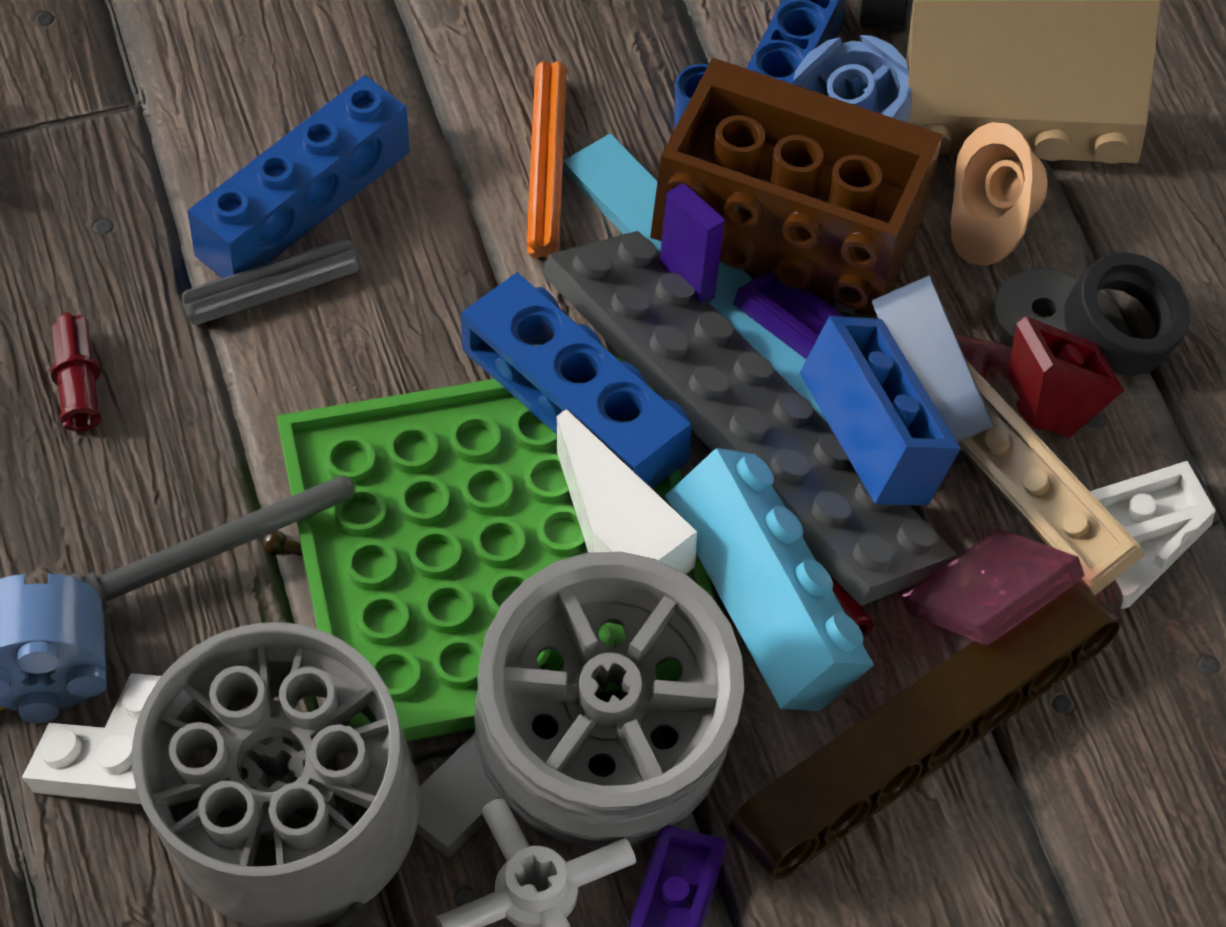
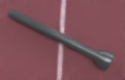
[68,476,356,610]

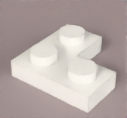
[22,673,161,804]

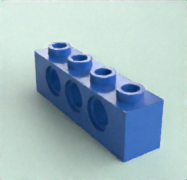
[187,75,410,278]
[461,272,691,489]

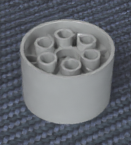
[132,622,420,927]

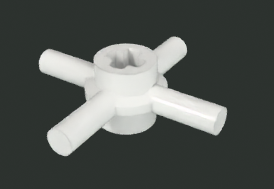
[436,798,636,927]

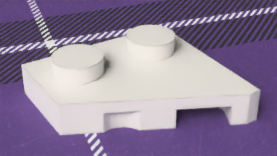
[1090,461,1215,610]

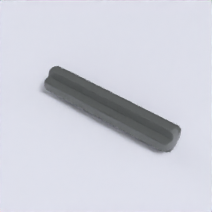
[182,238,360,325]

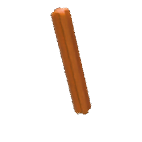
[526,61,567,259]

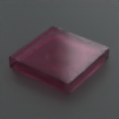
[902,528,1085,645]

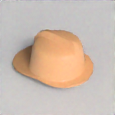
[950,122,1048,267]

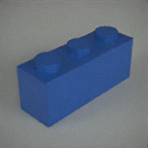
[800,316,961,505]

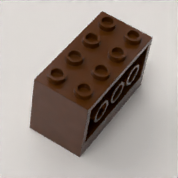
[650,58,943,316]

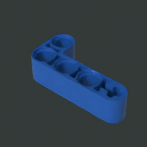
[674,0,846,128]

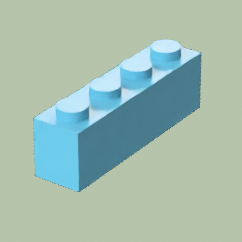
[665,448,874,711]

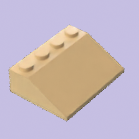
[906,0,1161,164]

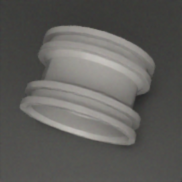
[474,551,744,849]

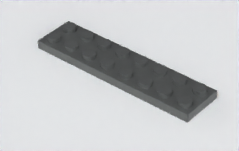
[542,231,957,606]

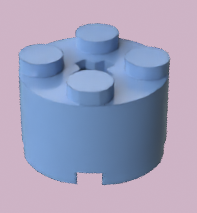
[0,573,107,723]

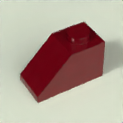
[1007,316,1124,437]

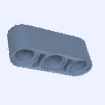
[872,275,994,443]

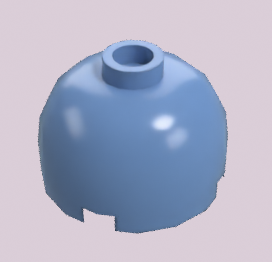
[793,35,912,123]

